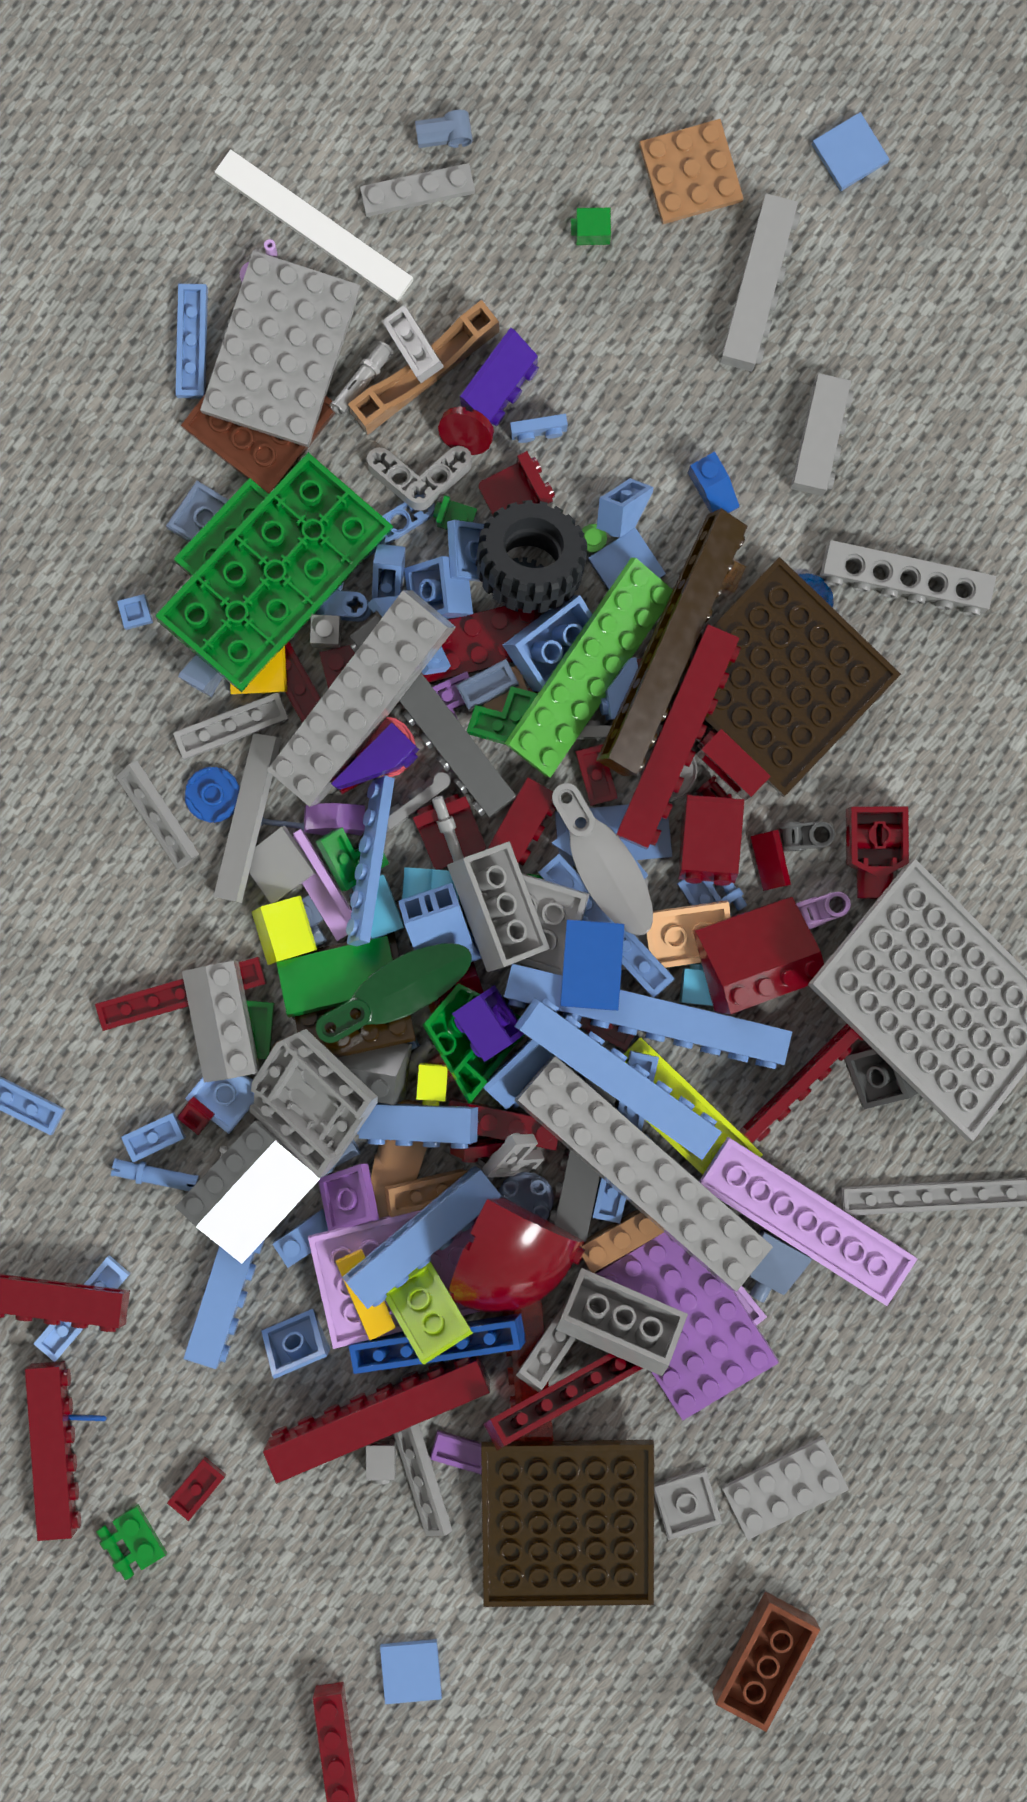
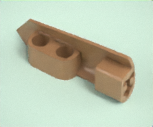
[371,1100,427,1218]

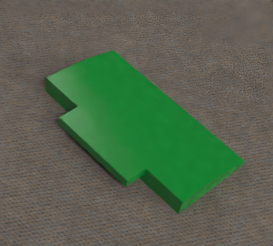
[155,452,393,692]

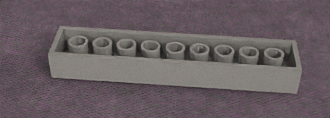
[514,1056,773,1292]

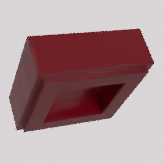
[177,1096,215,1135]

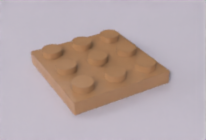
[639,119,744,225]

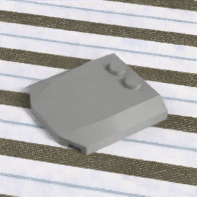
[249,1029,378,1178]

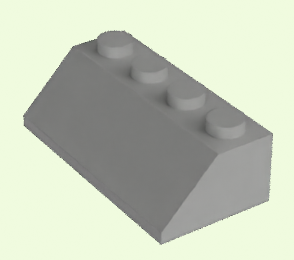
[447,841,550,972]
[182,960,260,1083]

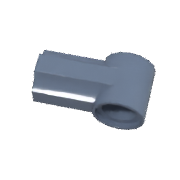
[415,110,473,148]

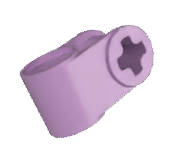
[796,892,851,929]

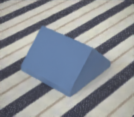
[261,1309,330,1379]

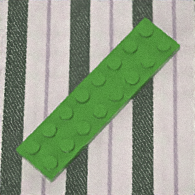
[504,558,673,778]

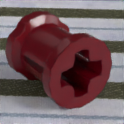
[695,775,733,798]

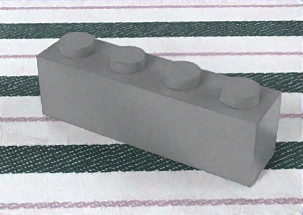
[790,373,854,496]

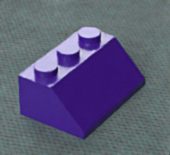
[460,327,539,427]

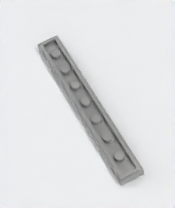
[841,1177,1027,1216]

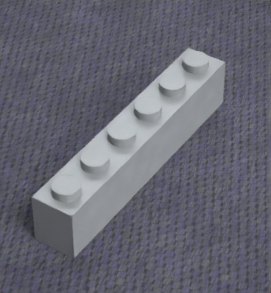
[720,193,801,372]

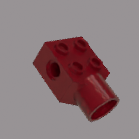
[846,806,909,899]

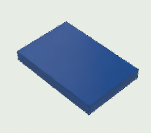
[560,920,625,1011]

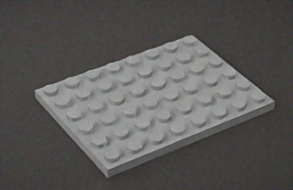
[808,859,1027,1141]

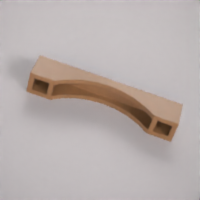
[348,300,499,435]

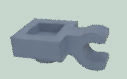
[302,895,328,947]

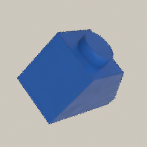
[687,451,740,513]

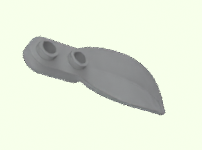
[552,783,653,936]

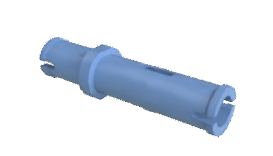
[111,1158,199,1192]

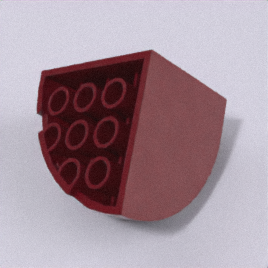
[449,1198,586,1313]

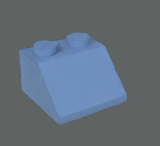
[404,556,473,620]

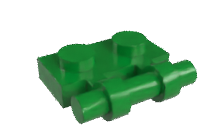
[96,1504,167,1580]

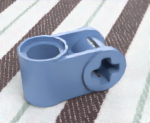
[316,589,372,622]

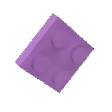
[318,1164,380,1231]

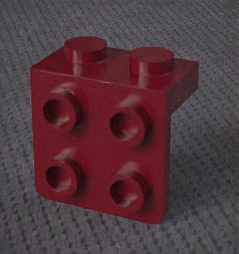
[478,451,555,516]
[413,794,486,870]

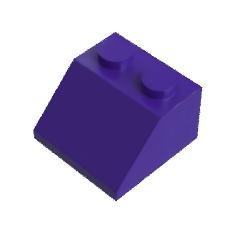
[452,985,524,1062]

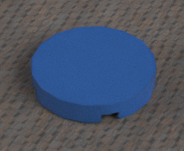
[185,767,240,823]

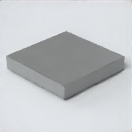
[249,826,317,904]
[654,1467,722,1540]

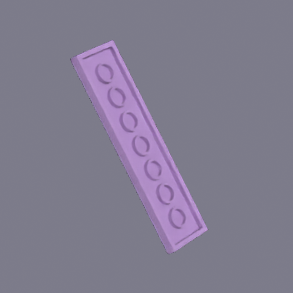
[699,1137,917,1306]

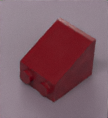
[678,795,745,886]

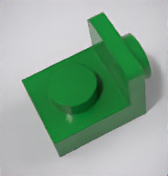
[433,495,477,530]

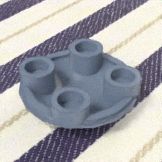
[499,1172,554,1219]

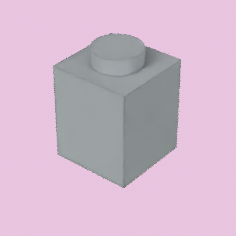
[310,615,342,649]
[366,1439,396,1485]

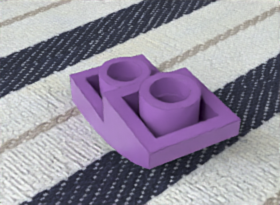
[304,803,365,836]

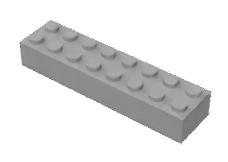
[267,590,456,807]

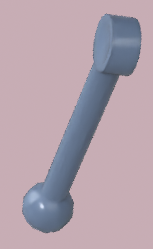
[261,817,304,831]

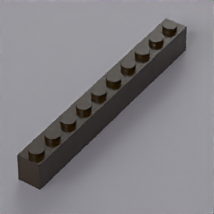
[596,508,748,777]

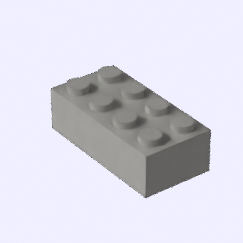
[556,1268,688,1376]

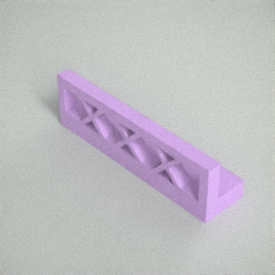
[293,829,352,941]

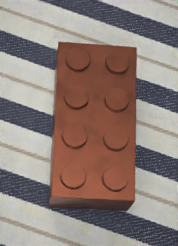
[712,1591,820,1732]

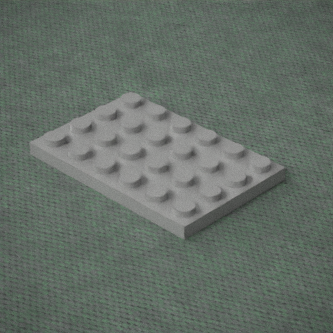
[200,250,361,448]

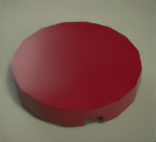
[438,406,494,455]

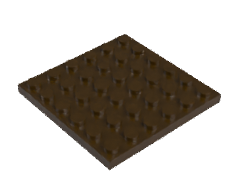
[676,557,901,797]
[481,1440,654,1607]

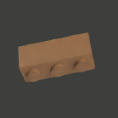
[582,1209,664,1273]

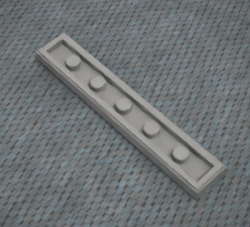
[214,733,282,903]

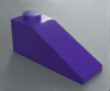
[331,723,420,790]

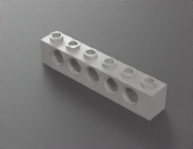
[819,540,996,616]

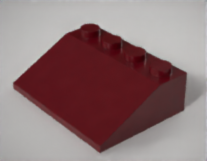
[693,897,824,1014]

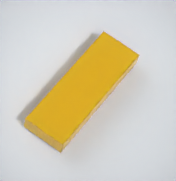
[335,1249,396,1340]

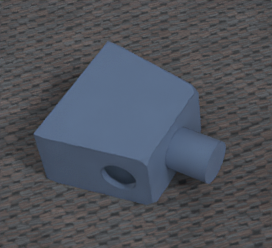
[749,1229,812,1303]

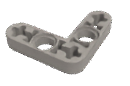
[367,446,472,511]

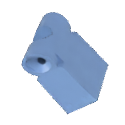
[398,883,482,962]

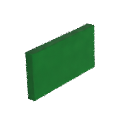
[276,936,393,1018]

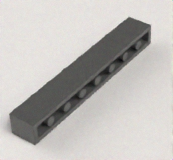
[350,615,516,818]

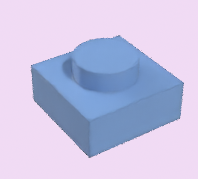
[117,594,153,630]

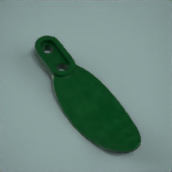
[316,943,472,1043]

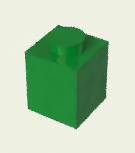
[571,207,611,245]

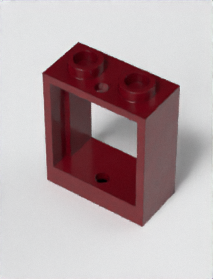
[696,729,771,801]

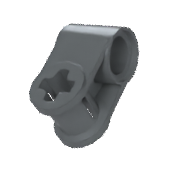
[779,822,835,852]

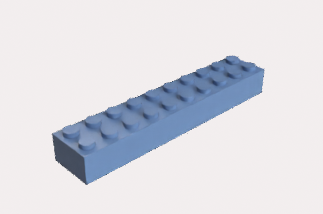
[504,964,792,1069]

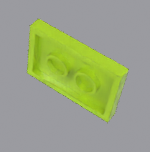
[385,1261,473,1365]

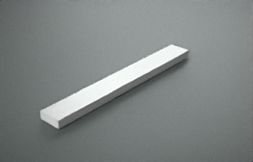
[215,149,413,303]

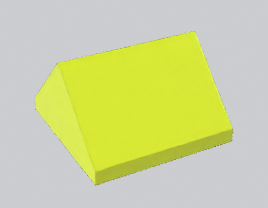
[252,896,317,965]

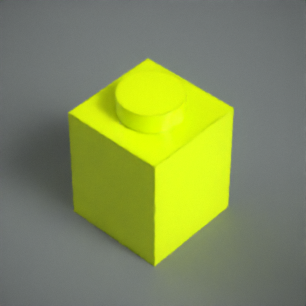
[416,1063,448,1106]

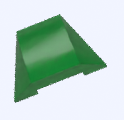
[423,983,526,1104]

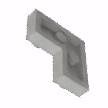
[482,1133,545,1178]

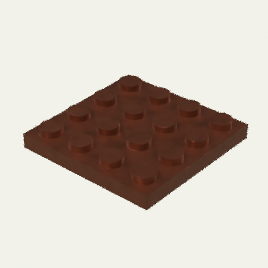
[181,395,335,494]

